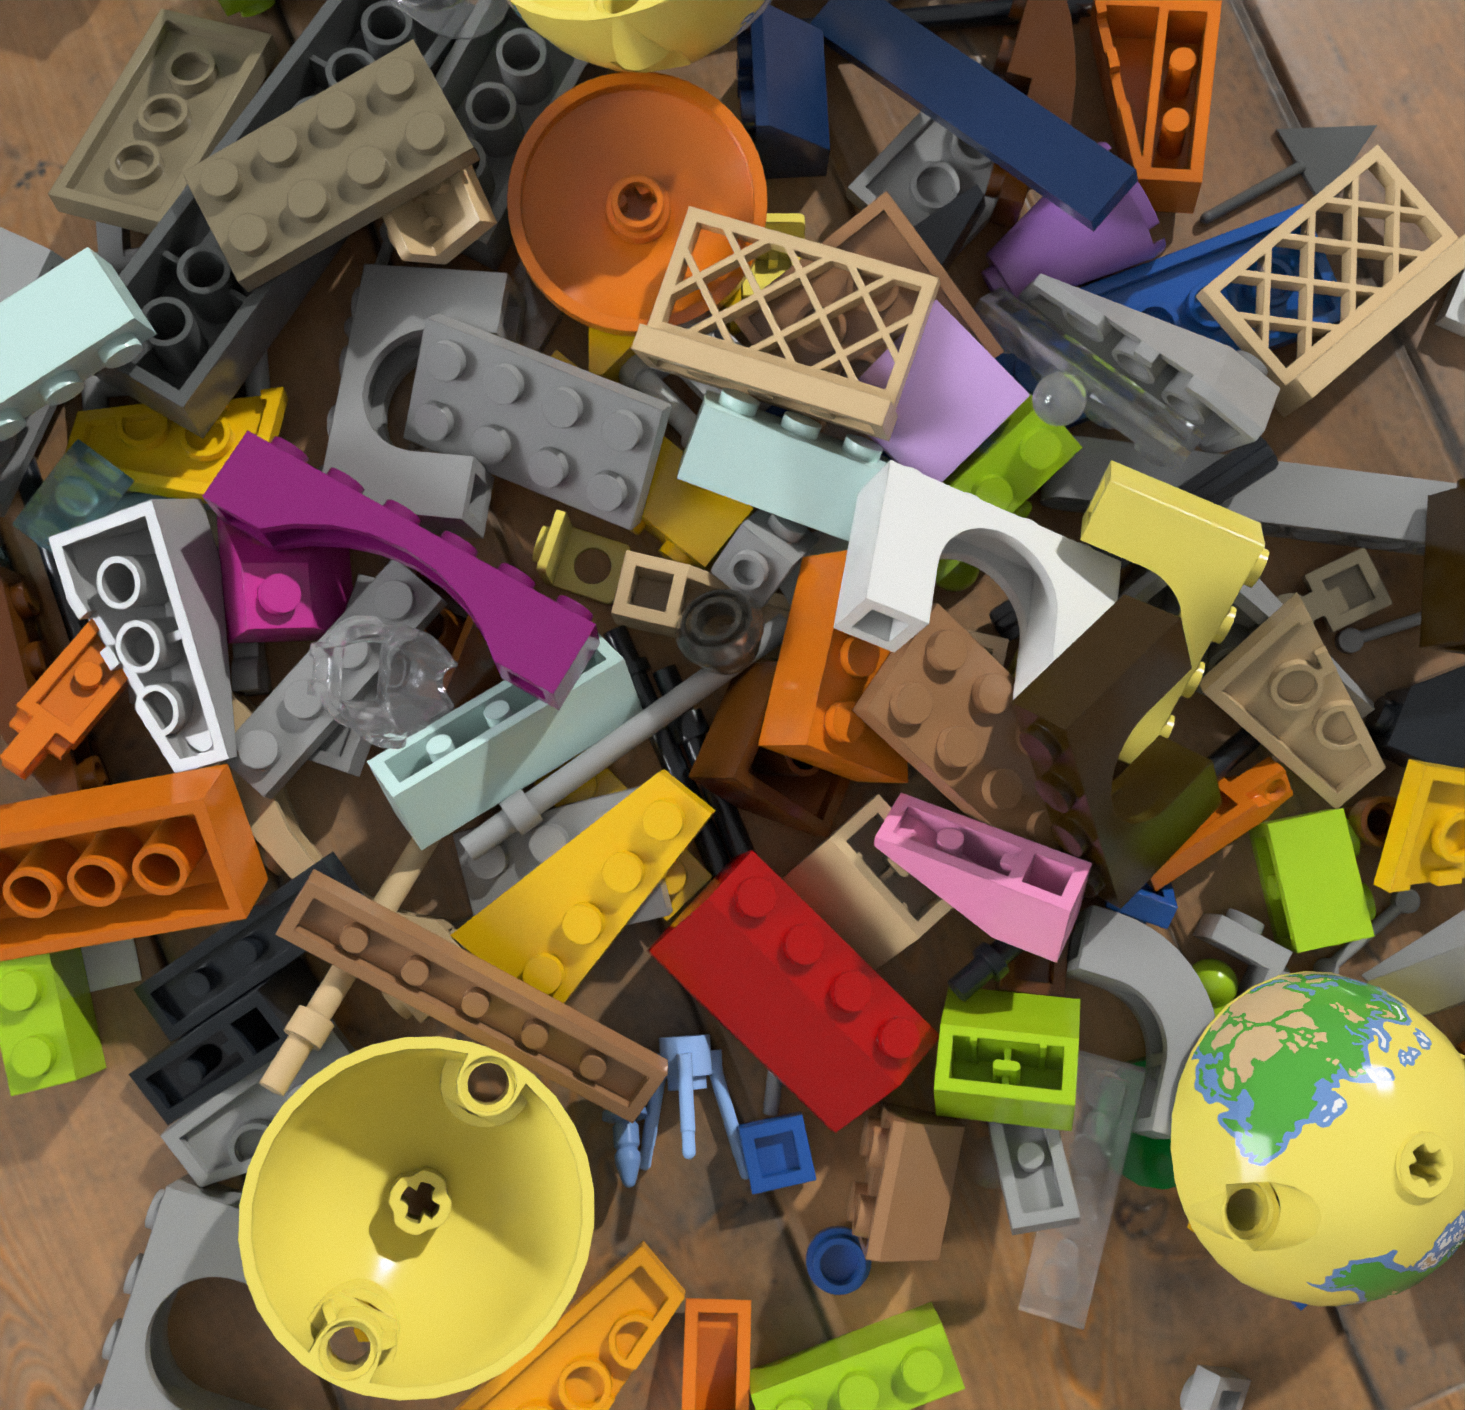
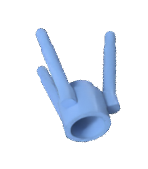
[640,1034,749,1180]

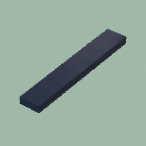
[810,0,1138,232]

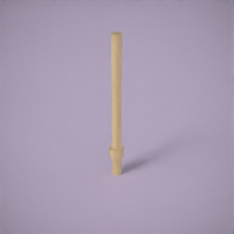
[259,838,442,1096]

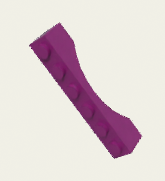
[202,430,600,710]

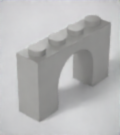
[318,264,527,539]
[83,1174,268,1410]

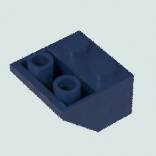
[736,5,830,179]

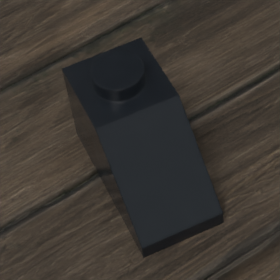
[1365,662,1465,768]

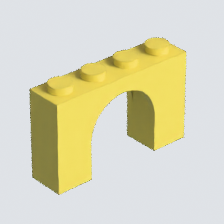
[1007,460,1269,764]

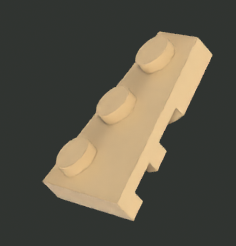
[1199,592,1386,809]

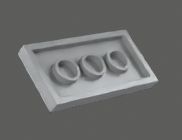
[403,313,672,530]

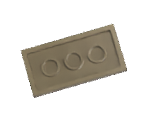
[48,9,279,235]
[182,39,480,292]

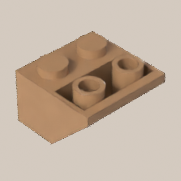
[847,1101,965,1262]

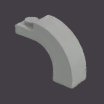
[1066,905,1215,1139]

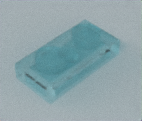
[12,439,134,554]

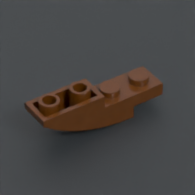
[984,0,1076,228]
[0,566,109,795]

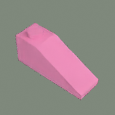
[874,793,1092,963]

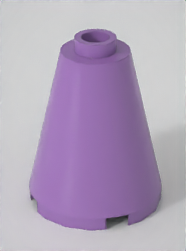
[981,142,1166,308]

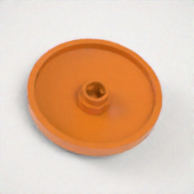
[507,72,768,337]

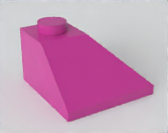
[216,516,353,643]

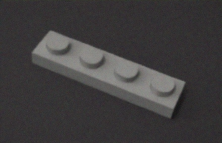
[224,560,448,799]

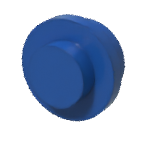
[806,1226,871,1295]

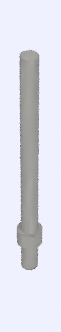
[459,614,787,861]

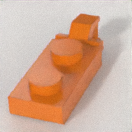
[0,618,129,781]
[1146,757,1293,892]

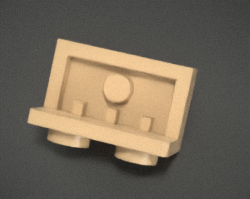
[382,165,497,265]

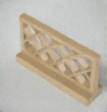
[1195,144,1465,418]
[631,206,940,441]

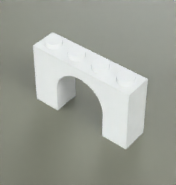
[833,460,1121,700]

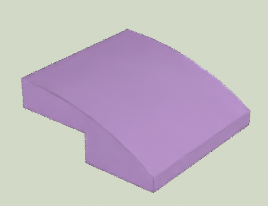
[858,299,1030,482]

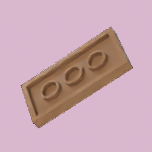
[852,603,1061,852]

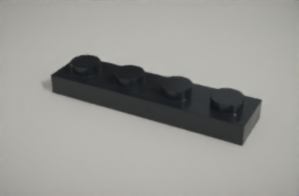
[133,852,364,1042]

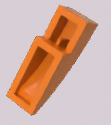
[682,1298,751,1410]

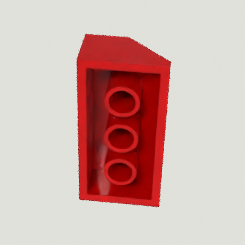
[647,850,939,1133]

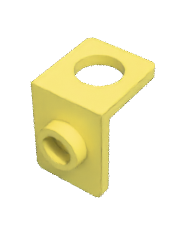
[532,509,631,605]

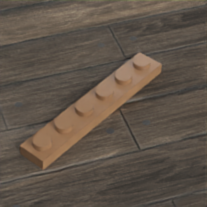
[275,869,668,1123]

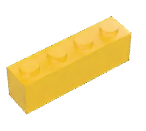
[550,350,754,572]

